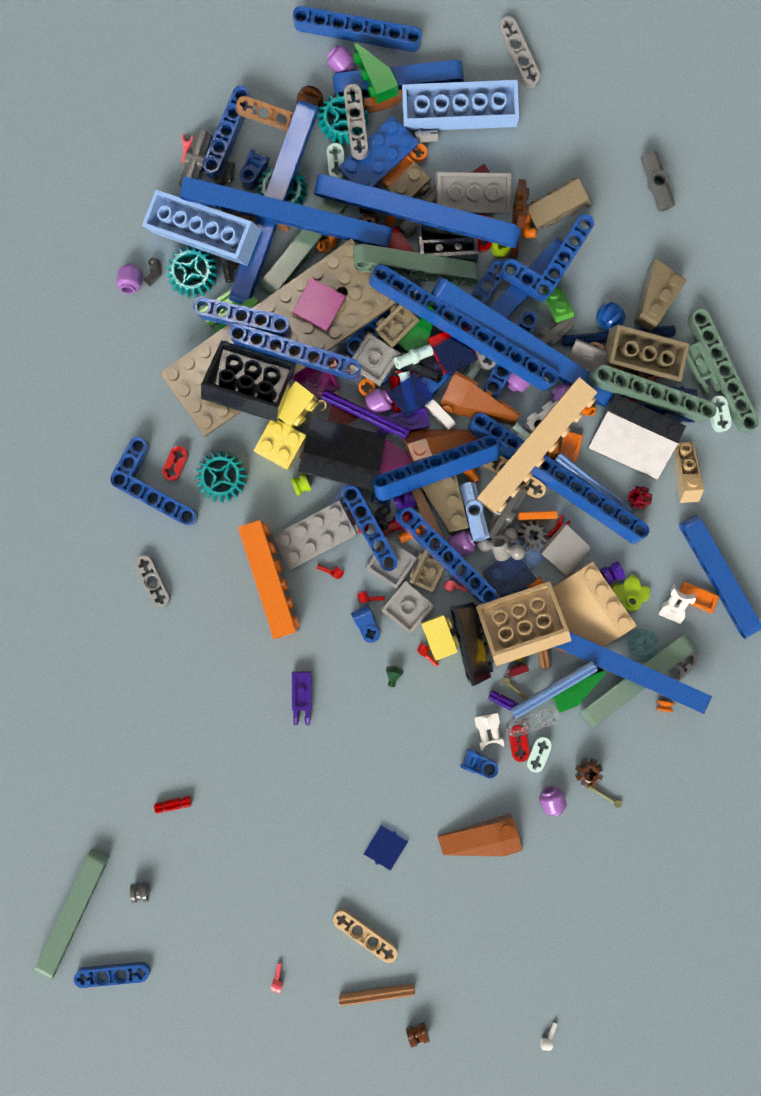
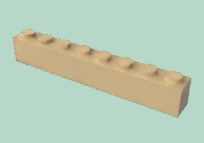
[476,377,597,513]

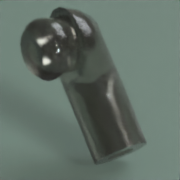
[214,162,235,186]
[144,257,162,287]
[222,259,239,283]
[374,505,391,529]

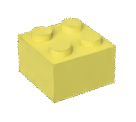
[279,381,318,429]
[254,420,306,471]
[421,614,459,660]

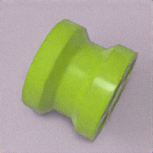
[491,243,511,258]
[290,474,312,496]

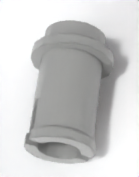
[414,129,438,144]

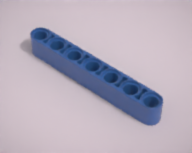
[293,6,422,52]
[332,60,464,97]
[229,324,361,380]
[372,435,501,501]
[395,507,498,604]
[679,514,761,639]

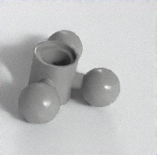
[477,528,525,561]

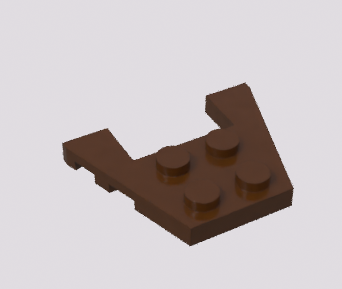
[509,179,529,260]

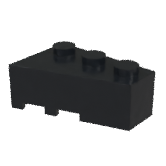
[417,223,478,264]

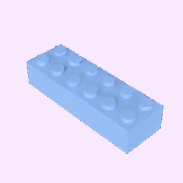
[402,80,519,131]
[142,190,262,266]

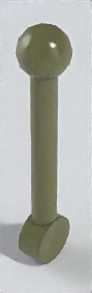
[502,677,529,700]
[586,783,622,808]

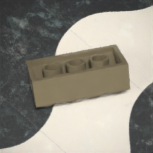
[605,325,690,382]

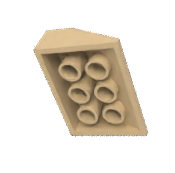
[552,562,636,647]
[476,581,571,666]

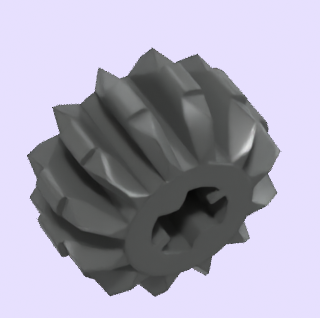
[516,520,548,553]

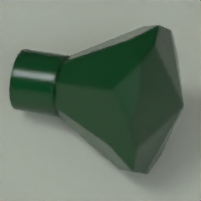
[386,666,404,687]

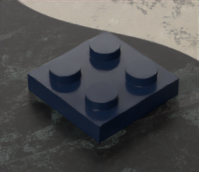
[483,557,537,597]

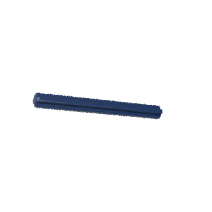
[562,325,676,347]

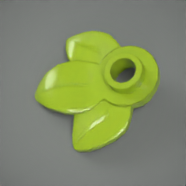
[612,574,650,612]

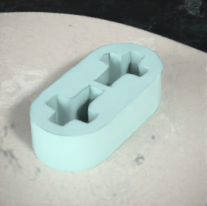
[327,143,345,179]
[710,396,731,432]
[526,736,552,773]

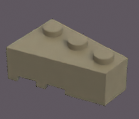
[528,178,593,231]
[635,258,687,332]
[421,475,469,533]

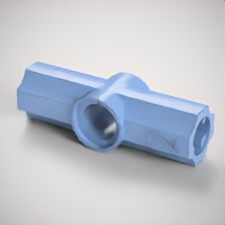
[459,482,490,542]

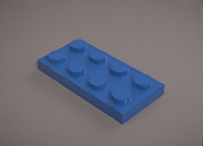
[338,115,419,187]

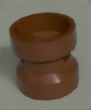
[406,1022,430,1048]

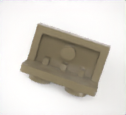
[387,162,431,198]
[375,303,420,348]
[410,550,449,593]

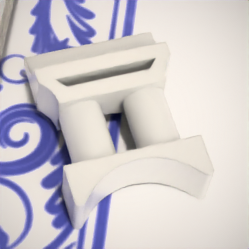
[659,584,696,624]
[474,713,504,751]

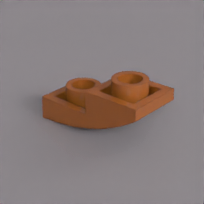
[364,90,402,113]

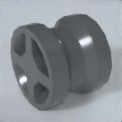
[130,882,150,903]

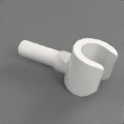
[540,1022,558,1051]

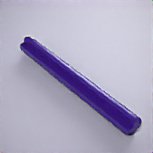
[321,390,410,439]

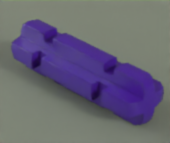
[488,690,519,711]

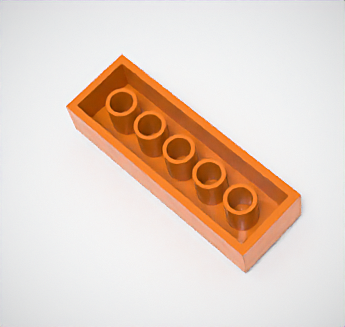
[238,520,301,639]

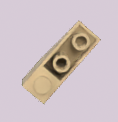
[674,442,704,503]

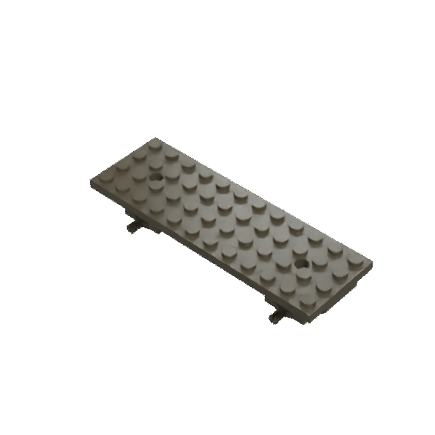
[159,239,396,437]

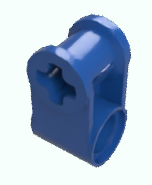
[240,149,270,190]
[351,605,380,643]
[460,748,498,779]

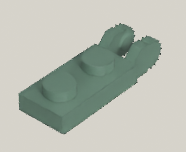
[686,341,721,397]

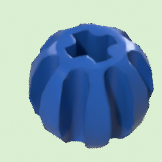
[596,302,626,331]

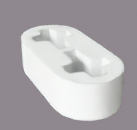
[423,398,455,430]

